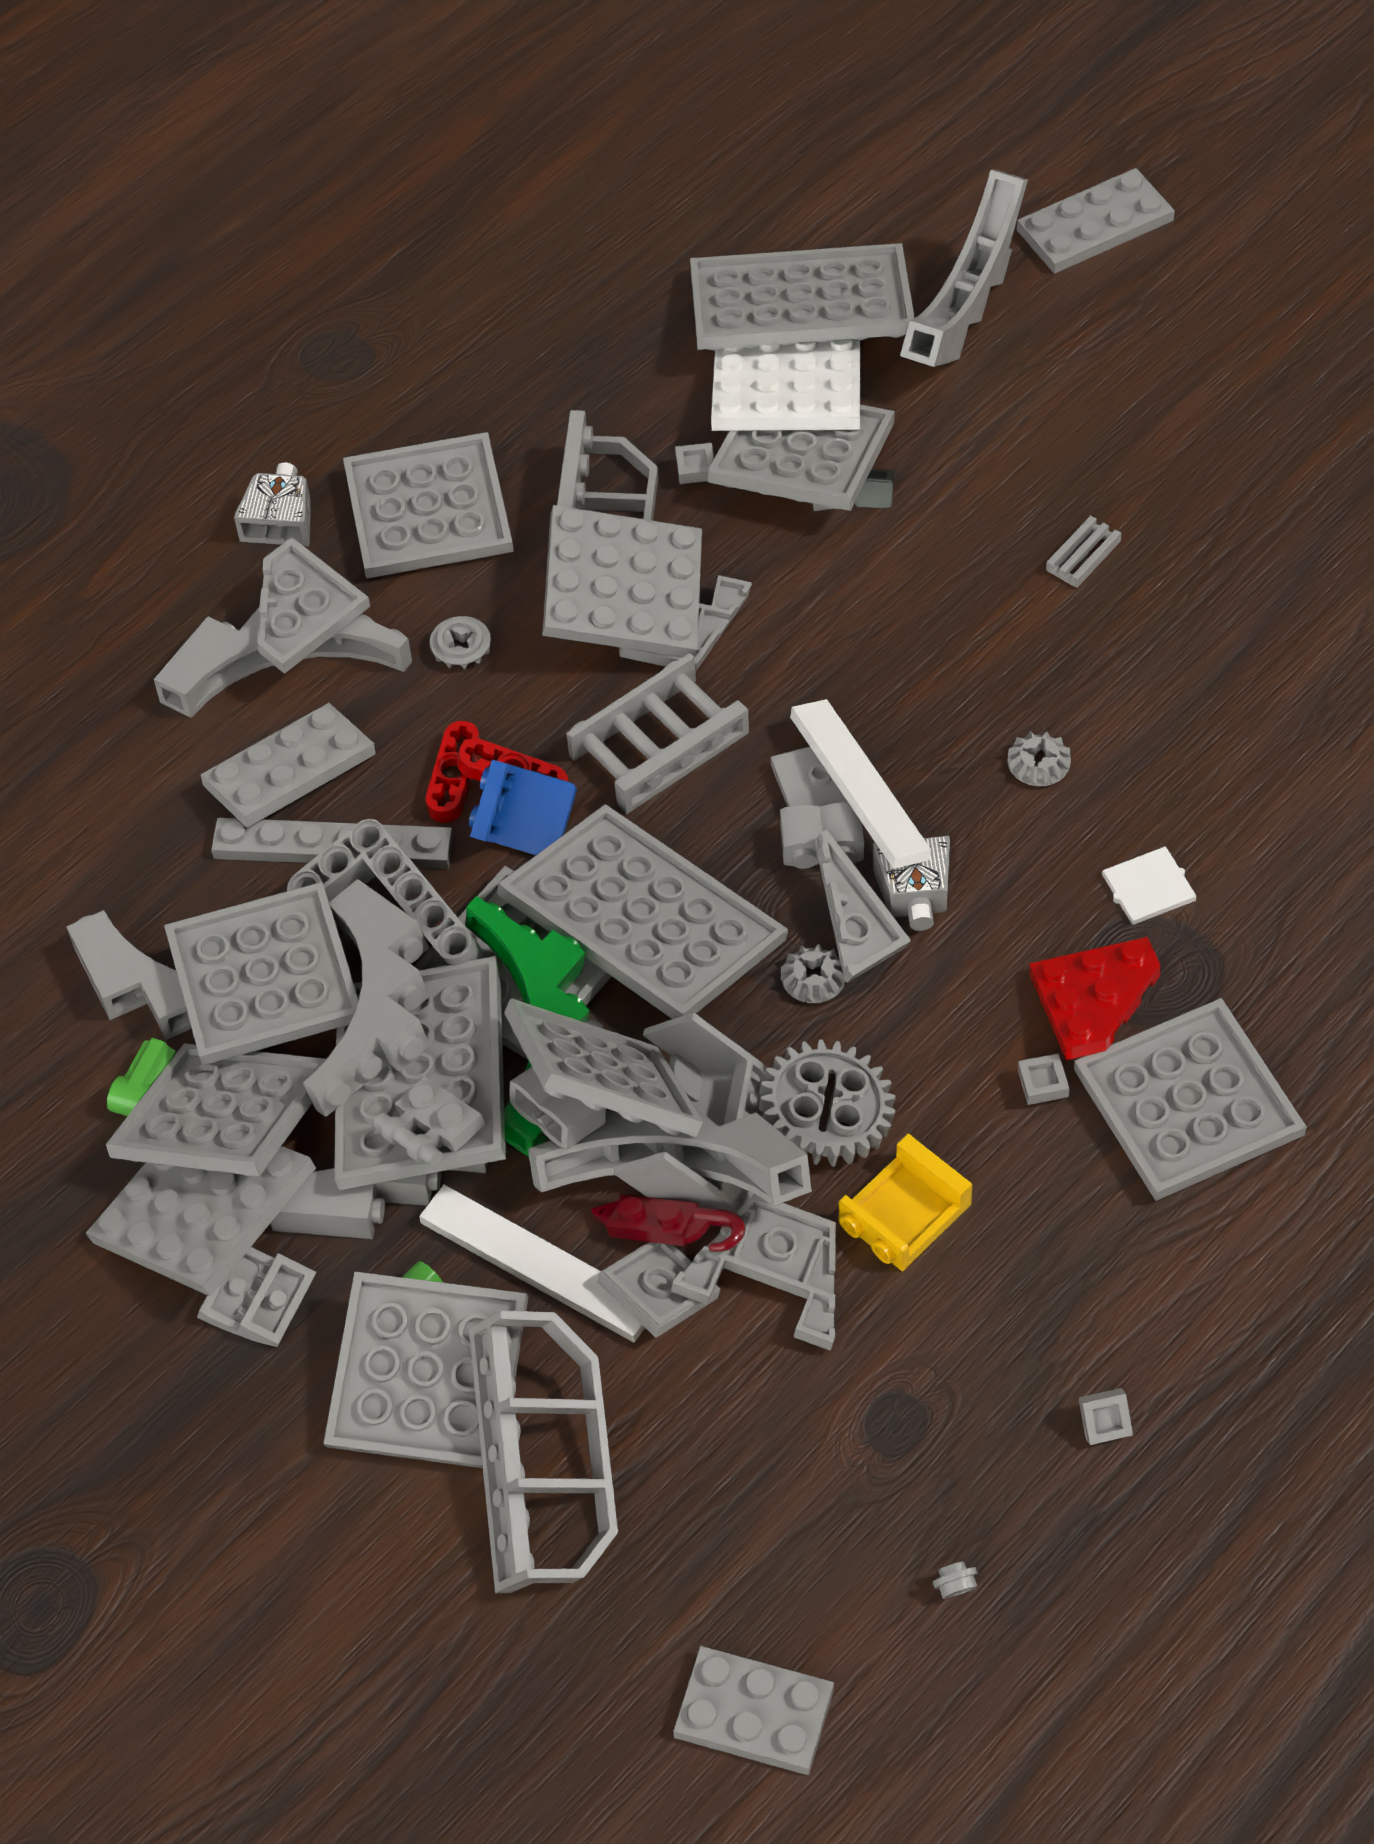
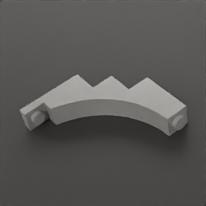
[66,910,192,1040]

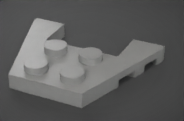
[619,575,752,673]
[671,1193,836,1351]

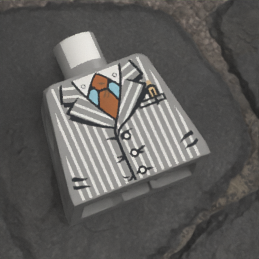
[234,463,311,546]
[873,836,950,931]

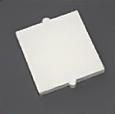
[1102,846,1196,925]

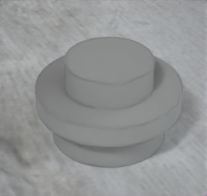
[932,1562,978,1599]

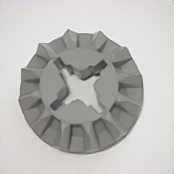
[430,616,491,669]
[1008,731,1071,786]
[781,943,846,1003]

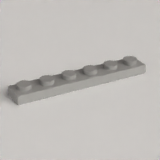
[211,818,453,869]

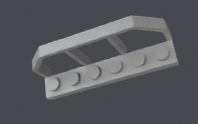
[557,410,658,521]
[469,1310,618,1593]

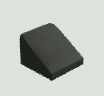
[855,469,895,508]

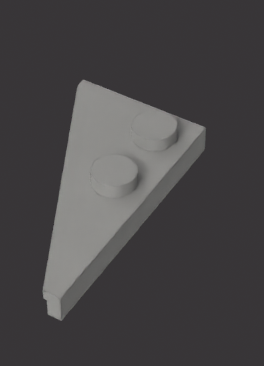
[814,829,911,983]

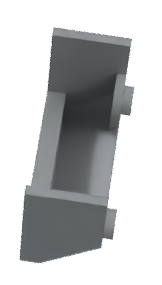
[613,1012,767,1213]

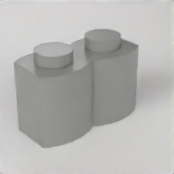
[780,802,864,869]
[510,1067,606,1149]

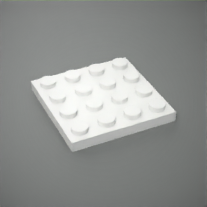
[711,339,860,431]

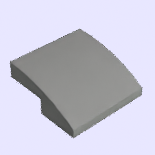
[197,1247,316,1347]

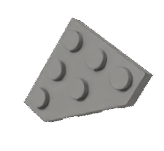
[257,537,370,674]

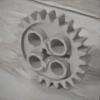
[758,1040,896,1166]

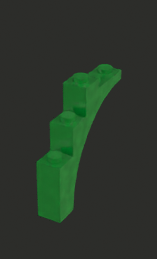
[465,896,589,1157]

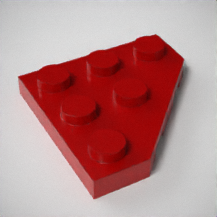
[1029,937,1160,1060]

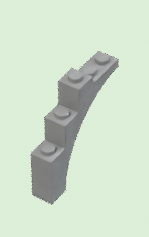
[900,169,1028,367]
[154,607,412,718]
[303,879,430,1117]
[528,1106,812,1206]
[270,1163,488,1239]

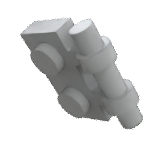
[374,1076,486,1167]

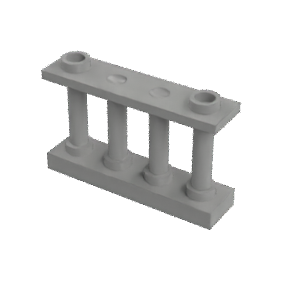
[567,653,749,815]

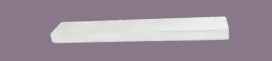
[790,699,931,869]
[419,1185,645,1343]

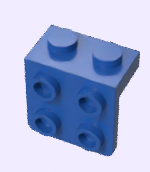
[469,760,577,855]

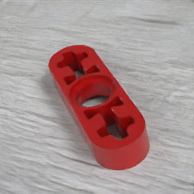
[426,721,480,823]
[457,738,568,782]

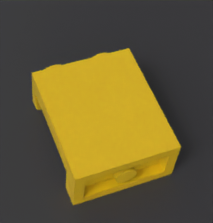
[839,1134,972,1272]

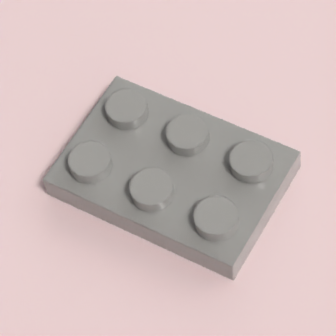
[673,1646,834,1775]

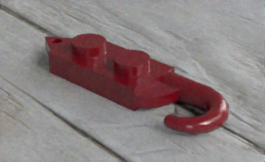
[591,1194,746,1252]

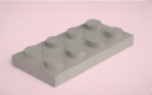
[1017,168,1175,274]
[201,703,376,828]

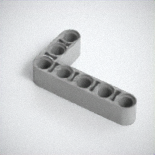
[287,819,484,965]

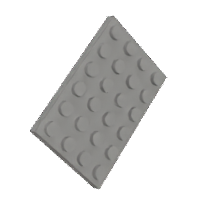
[690,243,915,350]
[497,804,788,1019]
[334,956,506,1190]

